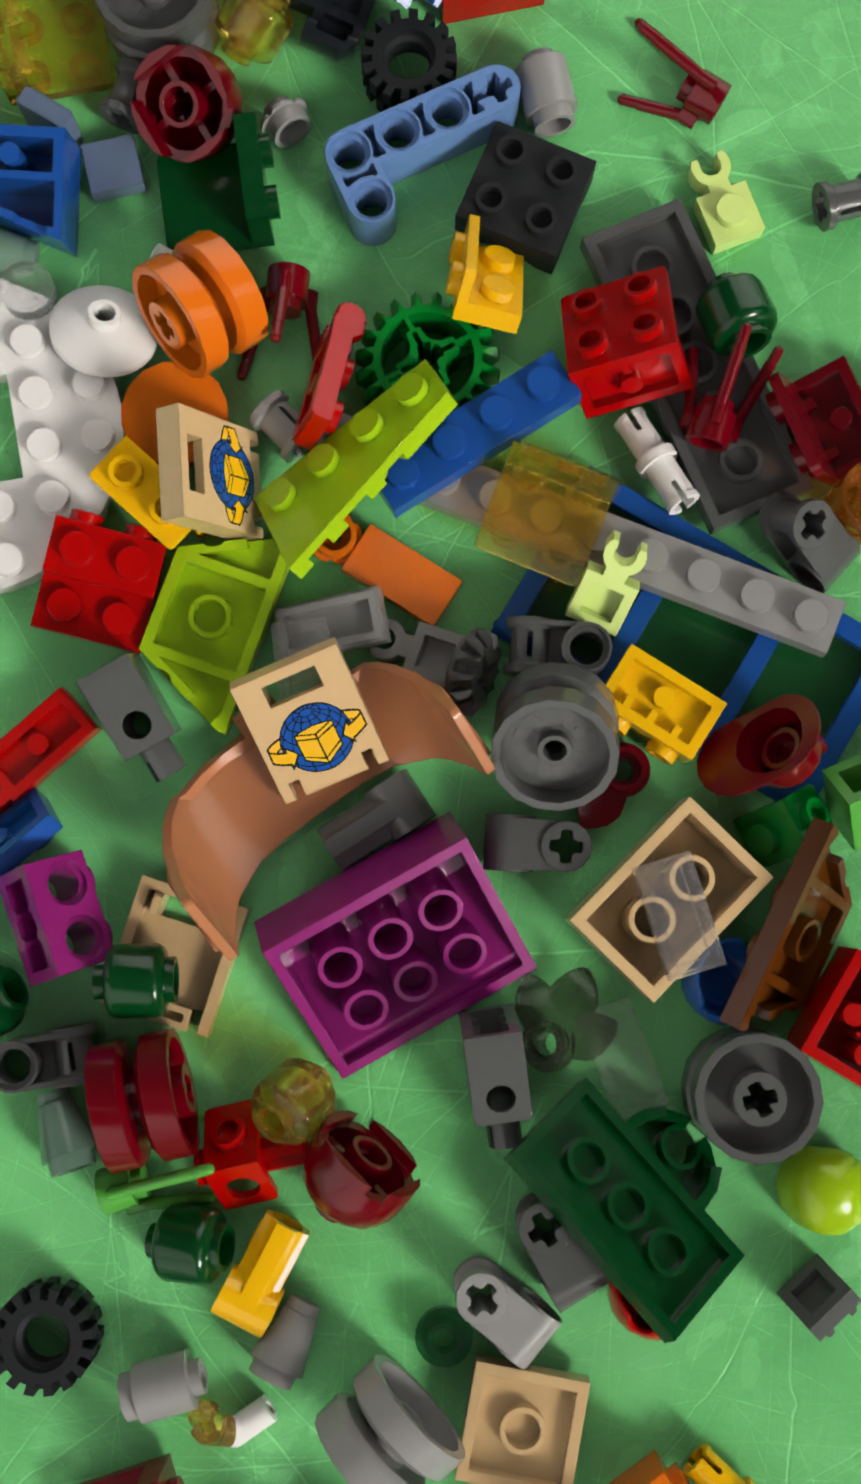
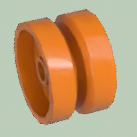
[132,230,269,378]

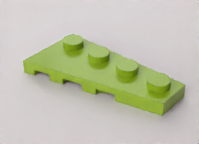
[253,359,458,579]

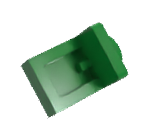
[733,784,833,868]

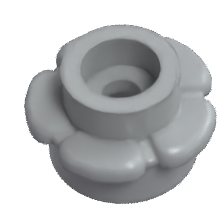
[260,95,311,148]

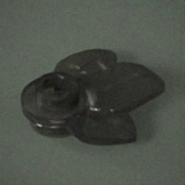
[515,967,618,1073]

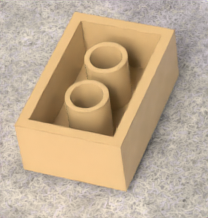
[564,796,774,1003]

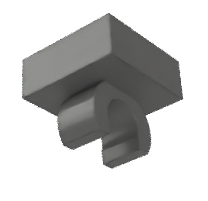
[777,1254,861,1341]

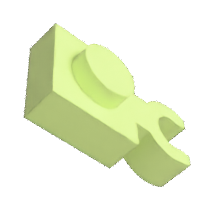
[687,150,765,255]
[565,530,648,637]

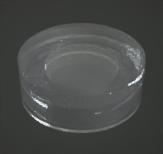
[0,261,57,320]

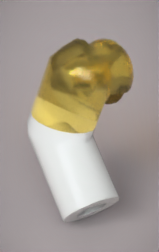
[188,1394,278,1448]

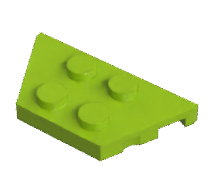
[139,538,289,736]

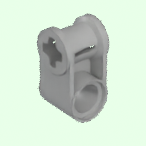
[453,1256,563,1369]

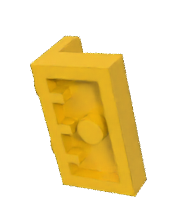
[445,214,524,334]
[90,435,208,550]
[605,643,727,766]

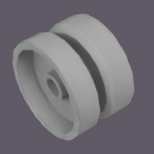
[315,1354,465,1484]

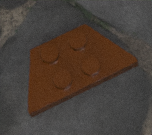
[719,817,852,1031]

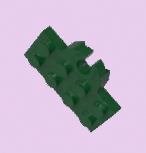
[504,1077,745,1343]

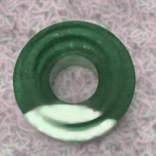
[415,1305,473,1367]

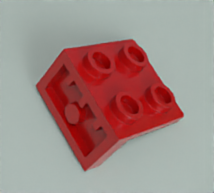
[561,266,693,419]

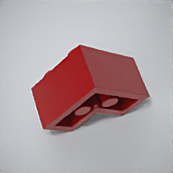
[785,946,861,1089]

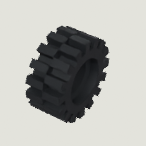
[361,8,457,112]
[0,1276,104,1397]

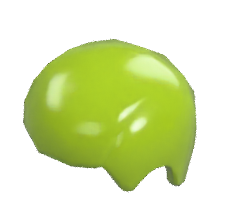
[776,1145,861,1236]

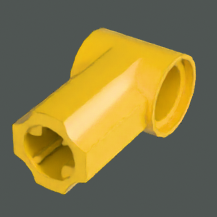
[210,1209,310,1339]

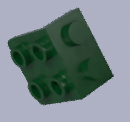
[157,112,281,251]

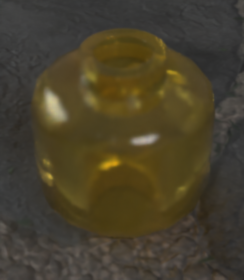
[214,0,294,67]
[251,1058,336,1145]

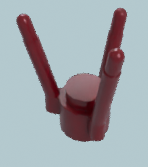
[617,18,732,129]
[237,262,321,381]
[678,322,784,452]

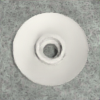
[49,285,158,378]

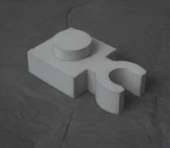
[369,619,466,690]

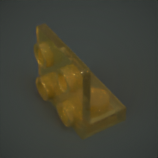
[0,0,115,106]
[475,440,624,586]

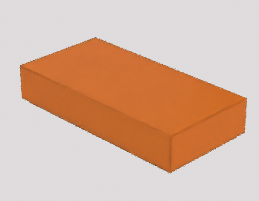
[341,523,462,626]

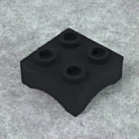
[455,121,597,275]

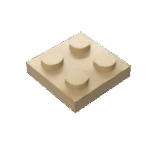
[455,1354,591,1484]

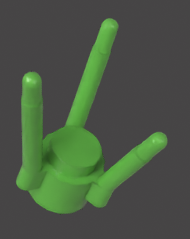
[94,1109,215,1215]

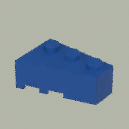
[0,124,81,257]

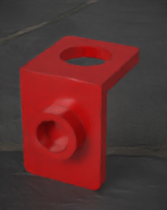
[203,1098,278,1209]

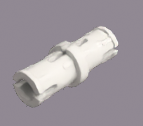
[614,407,700,515]

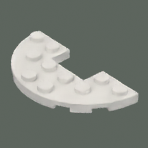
[0,282,126,595]

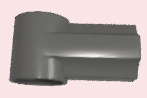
[316,769,436,871]

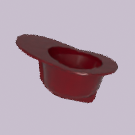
[697,694,828,797]

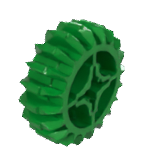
[355,291,501,411]

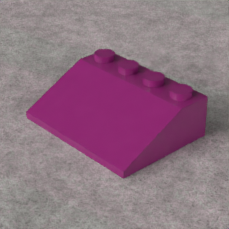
[254,811,537,1079]

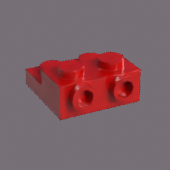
[30,509,167,654]

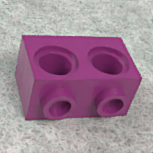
[0,850,113,987]

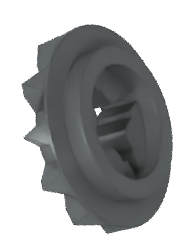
[445,628,502,717]

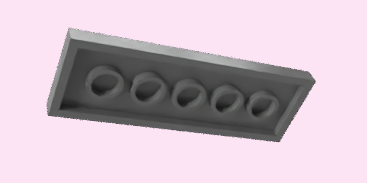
[580,198,814,535]

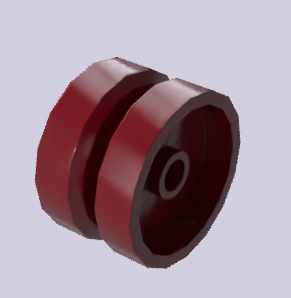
[84,1028,200,1174]

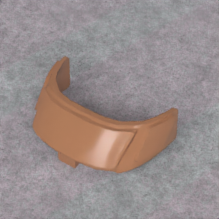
[162,662,495,961]

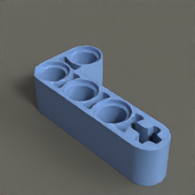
[324,64,521,246]

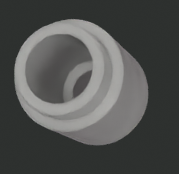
[515,47,578,138]
[117,1348,208,1424]

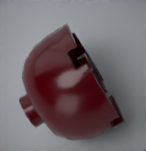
[131,44,242,163]
[303,1110,420,1229]

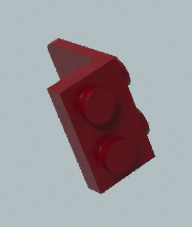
[765,356,861,486]

